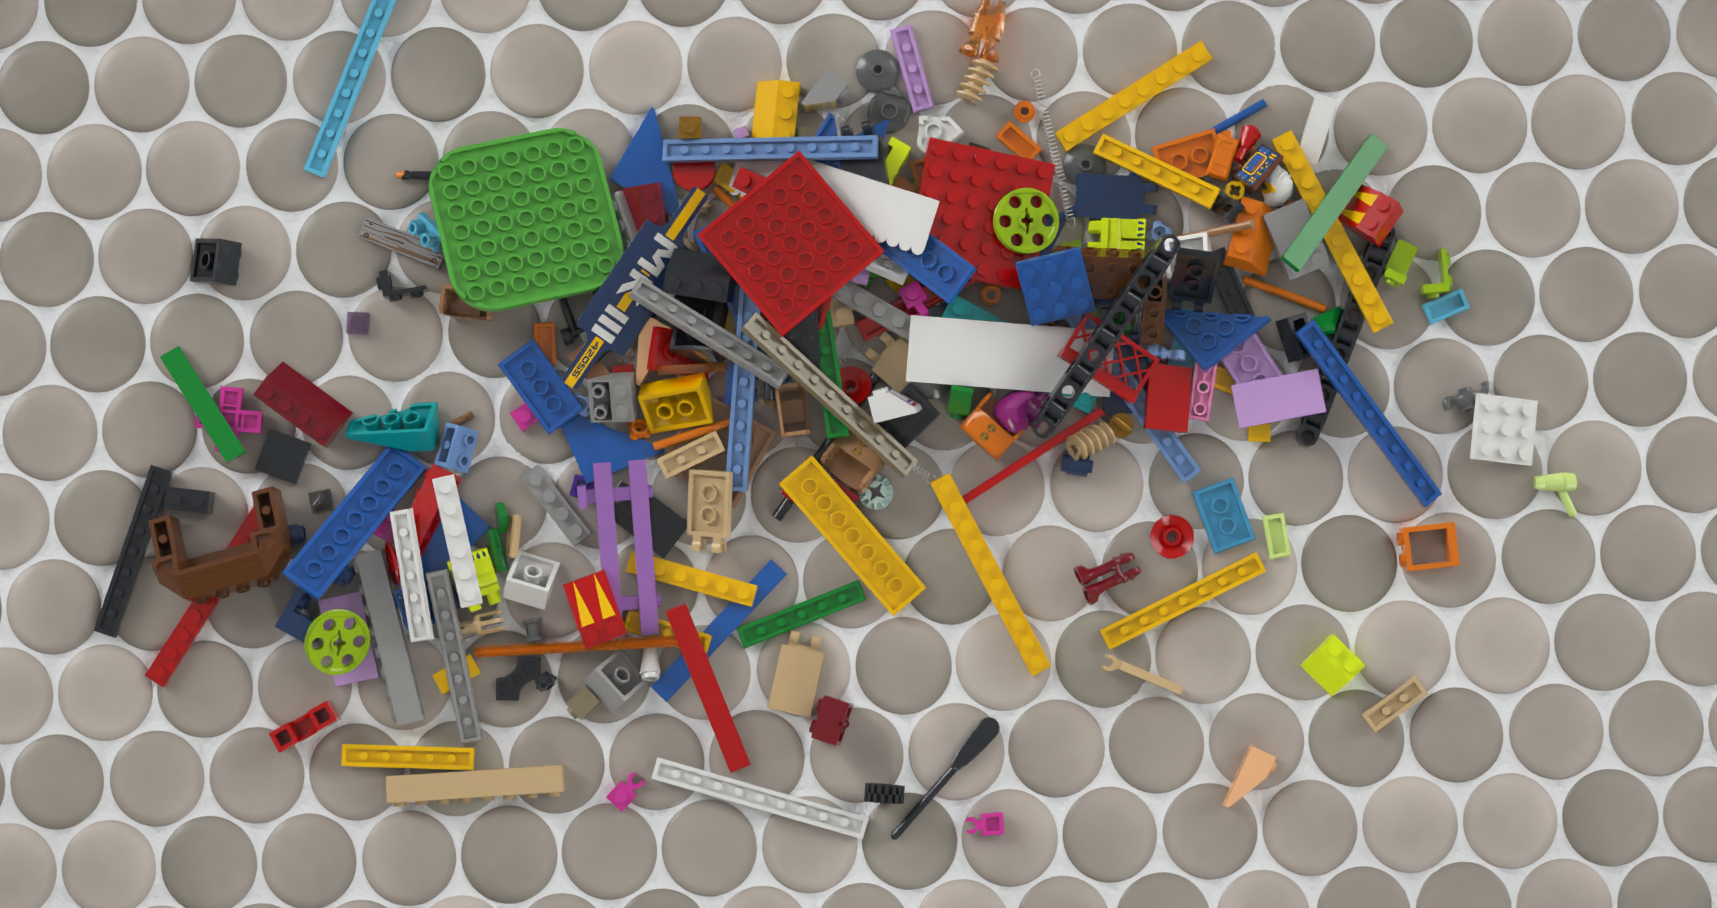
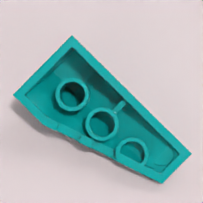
[344,402,439,452]

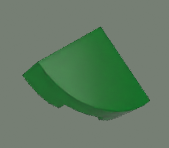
[495,502,508,533]

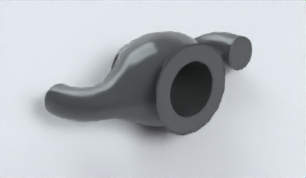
[1442,381,1489,413]

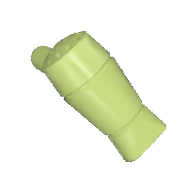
[1533,472,1577,517]

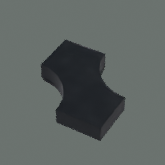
[496,657,541,701]

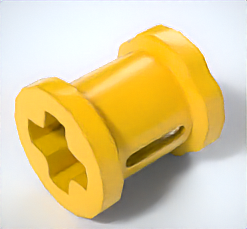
[1223,181,1245,201]

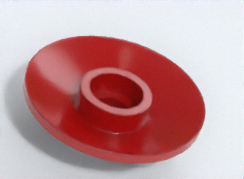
[839,366,872,405]
[1150,515,1194,559]
[385,542,400,585]

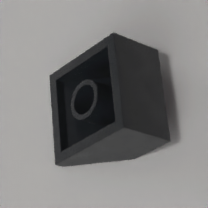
[190,238,242,286]

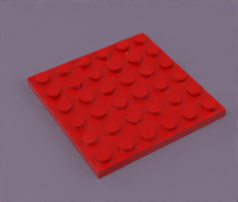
[918,137,1055,291]
[697,151,885,337]

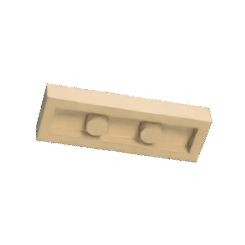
[656,431,726,479]
[1361,676,1428,733]

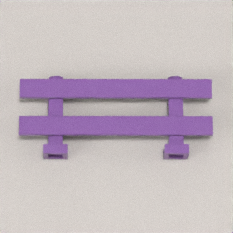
[577,459,661,638]

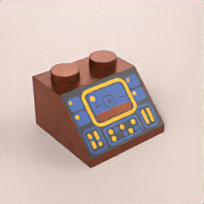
[1231,143,1284,196]

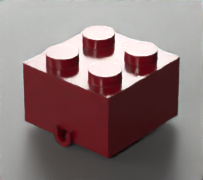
[809,695,854,746]

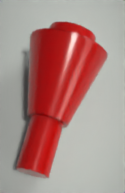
[1234,125,1261,163]

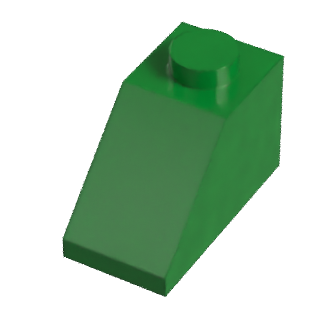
[946,385,974,420]

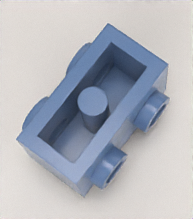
[434,422,479,473]

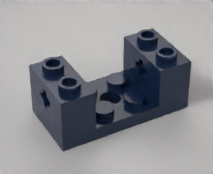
[275,563,356,643]

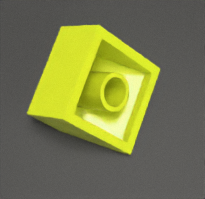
[1300,634,1365,696]

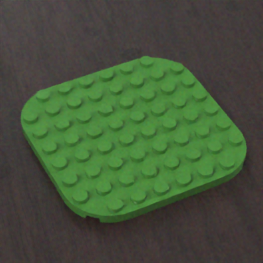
[429,128,623,312]

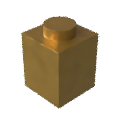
[679,116,702,139]

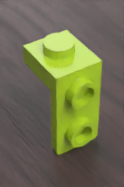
[1380,239,1418,288]
[1419,248,1452,299]

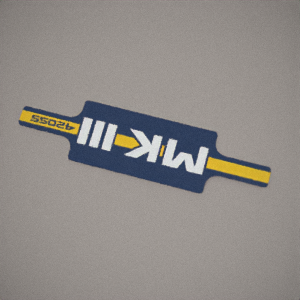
[562,187,708,389]

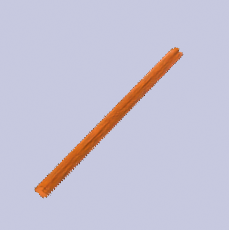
[474,635,679,658]

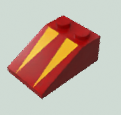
[1338,184,1404,247]
[563,569,627,649]

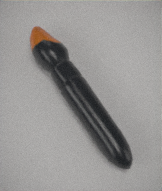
[395,170,432,180]

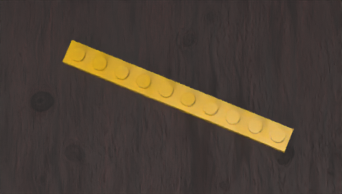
[1271,130,1394,334]
[930,473,1051,676]

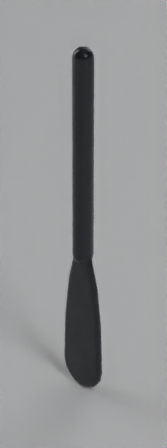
[891,717,1000,840]

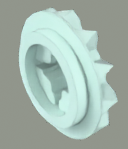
[858,475,893,510]

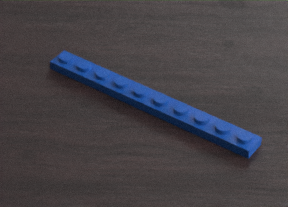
[1294,320,1442,507]

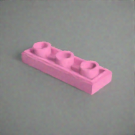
[1189,362,1217,422]

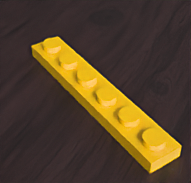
[1093,133,1220,210]
[625,550,758,607]
[341,744,475,770]

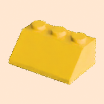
[751,80,801,138]
[638,373,713,434]

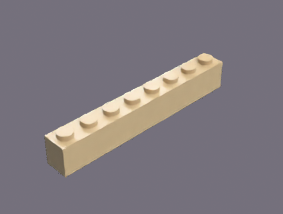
[386,764,565,807]

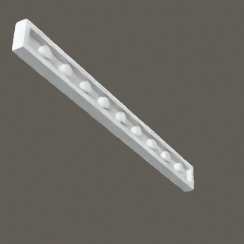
[651,757,869,839]

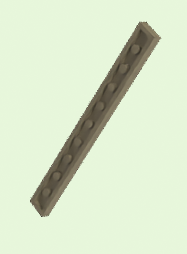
[740,312,918,478]

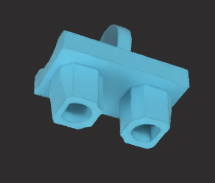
[408,212,442,253]

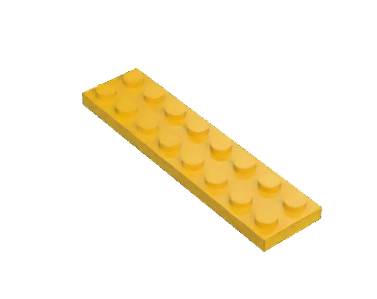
[779,455,926,616]

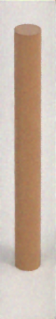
[1176,220,1255,237]

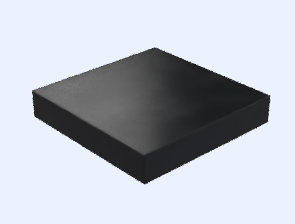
[254,429,311,485]

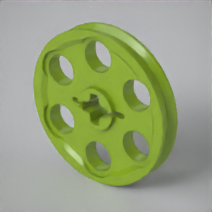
[993,188,1059,254]
[304,609,370,675]

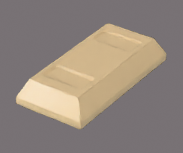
[505,514,522,558]

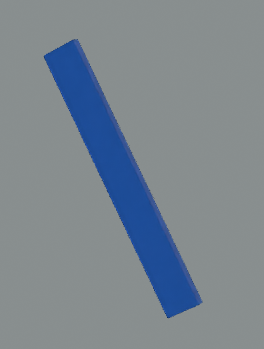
[651,560,787,702]

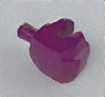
[994,390,1049,433]

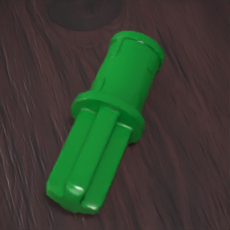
[486,528,509,573]

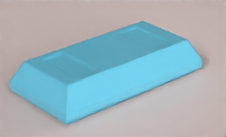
[1421,288,1470,325]

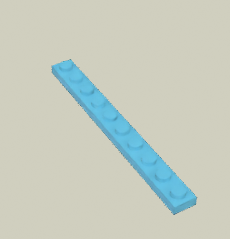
[303,0,397,178]

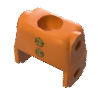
[959,391,1029,461]

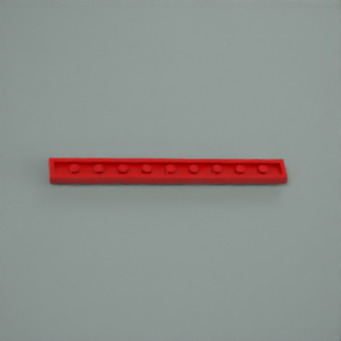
[144,506,259,687]

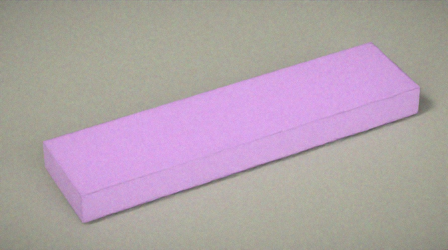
[890,24,934,114]

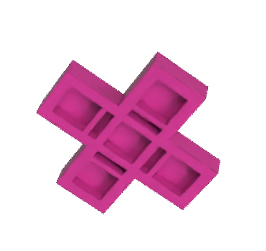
[195,386,264,452]

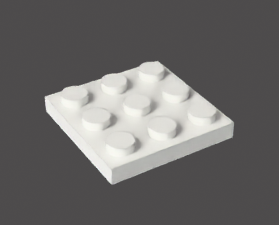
[1470,393,1538,466]

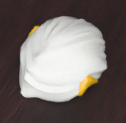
[1262,165,1293,208]

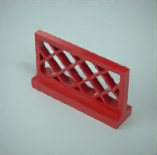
[1057,313,1160,404]

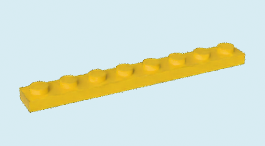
[1054,41,1213,152]
[1099,552,1266,650]

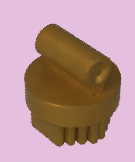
[1109,413,1134,438]

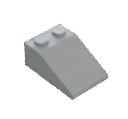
[1262,199,1330,280]

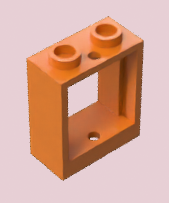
[1396,522,1460,572]

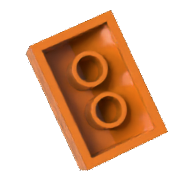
[1223,196,1274,276]

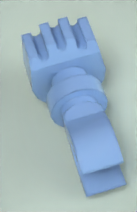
[1147,344,1186,363]

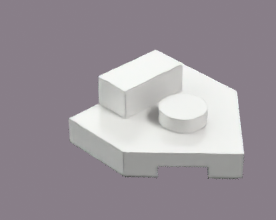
[917,116,964,155]

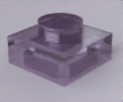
[346,312,370,335]

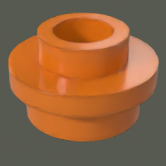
[1014,101,1035,123]
[980,284,1002,306]

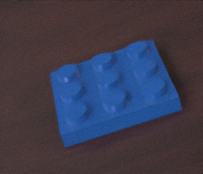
[1015,247,1096,326]

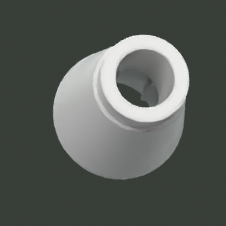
[639,648,661,681]

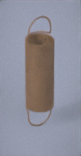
[451,410,479,426]

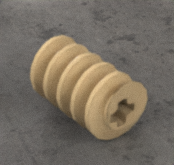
[955,56,998,106]
[1066,421,1116,461]

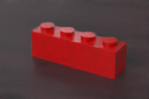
[393,464,462,557]

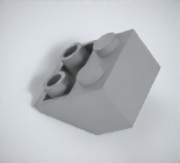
[587,372,639,423]

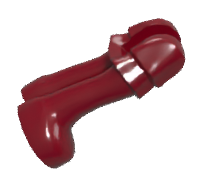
[1073,553,1141,605]

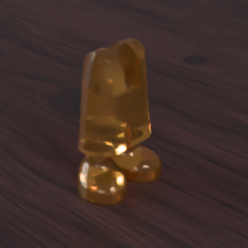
[959,0,1006,63]

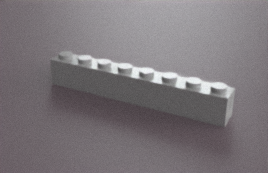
[353,549,426,726]

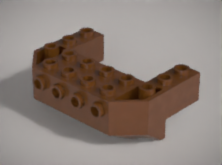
[1039,246,1167,344]
[148,486,294,605]

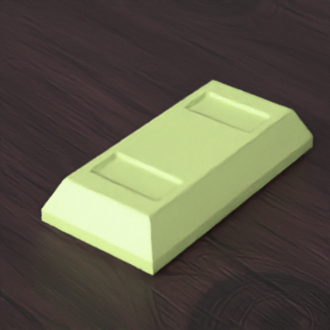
[1262,513,1291,559]

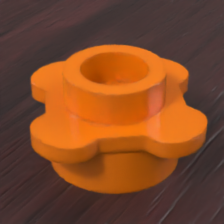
[627,419,651,441]

